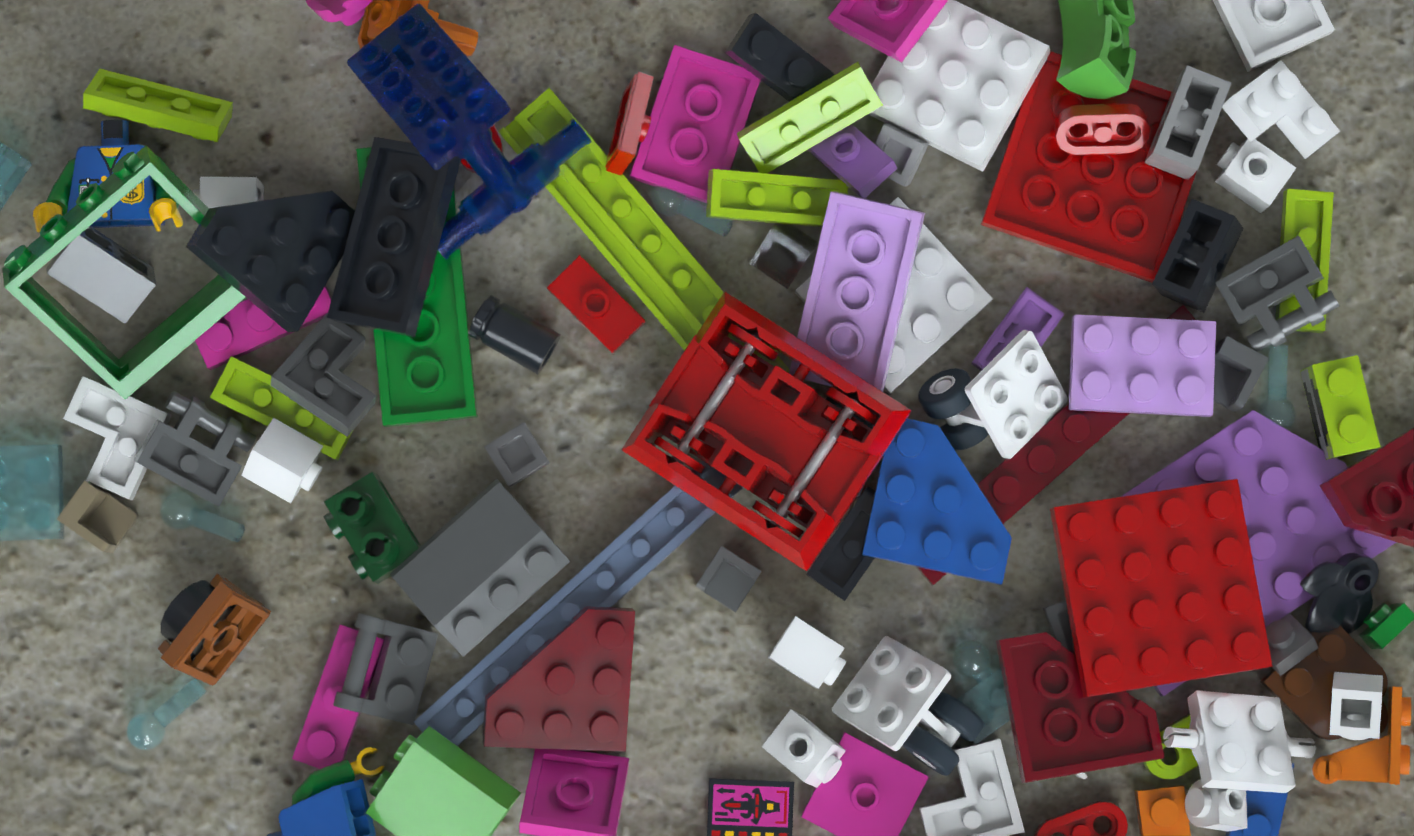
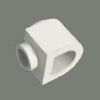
[1185,780,1247,831]

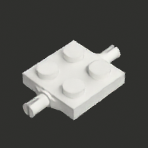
[1163,690,1316,793]

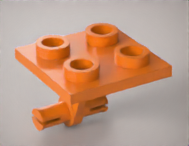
[1312,686,1411,785]

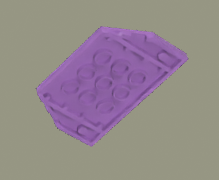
[1120,410,1396,696]

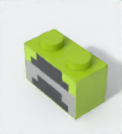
[1300,355,1380,460]

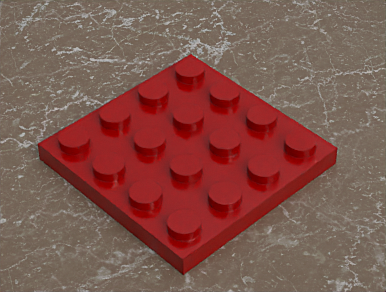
[980,51,1197,283]
[1050,479,1273,698]

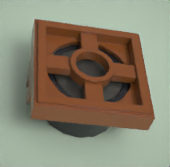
[158,574,271,686]

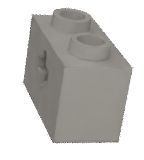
[1144,65,1231,180]

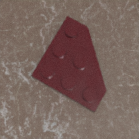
[1320,427,1414,547]
[482,606,635,752]
[996,632,1165,783]

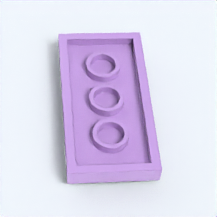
[789,191,925,392]

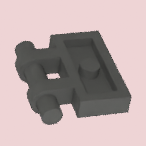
[1215,236,1340,352]
[134,391,256,507]

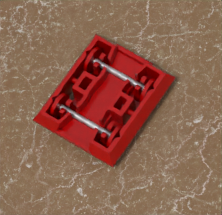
[621,292,912,572]

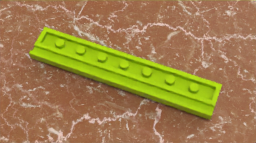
[498,88,790,373]

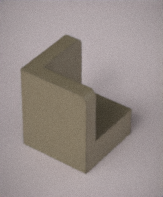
[57,480,138,554]

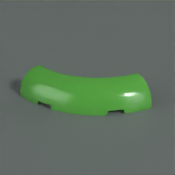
[1056,0,1136,99]

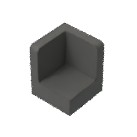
[1214,336,1269,412]
[696,546,762,613]

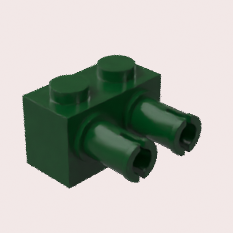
[323,472,421,584]

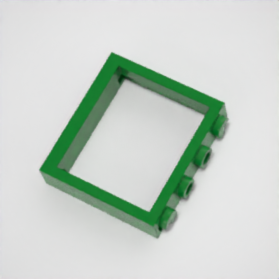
[2,145,246,400]

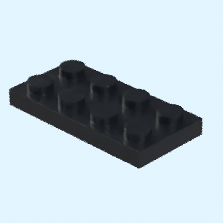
[327,137,462,337]

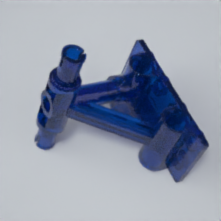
[347,4,592,260]

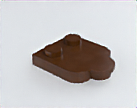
[1260,626,1388,740]

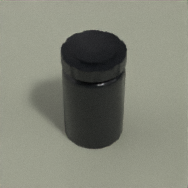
[468,295,561,375]

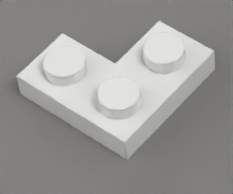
[1222,60,1340,159]
[63,376,171,500]
[919,738,1025,836]

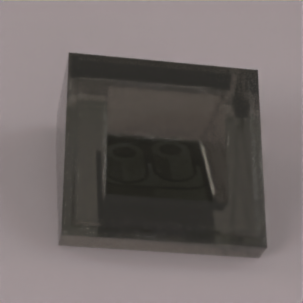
[749,223,818,289]

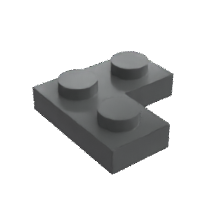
[270,313,377,437]

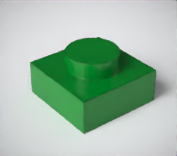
[1358,603,1414,649]

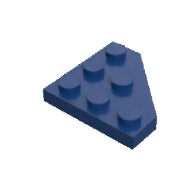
[862,419,1012,585]

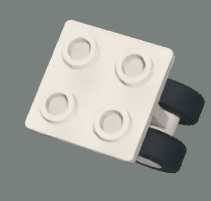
[918,330,1068,459]
[832,636,984,776]

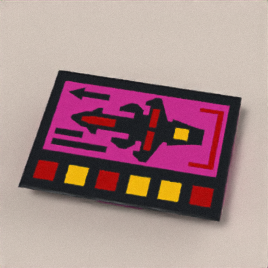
[707,778,794,836]

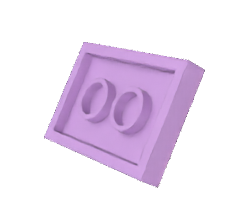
[1069,315,1216,417]

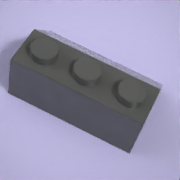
[390,479,570,657]

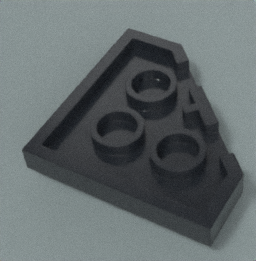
[186,191,355,332]

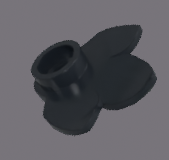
[1300,553,1379,634]

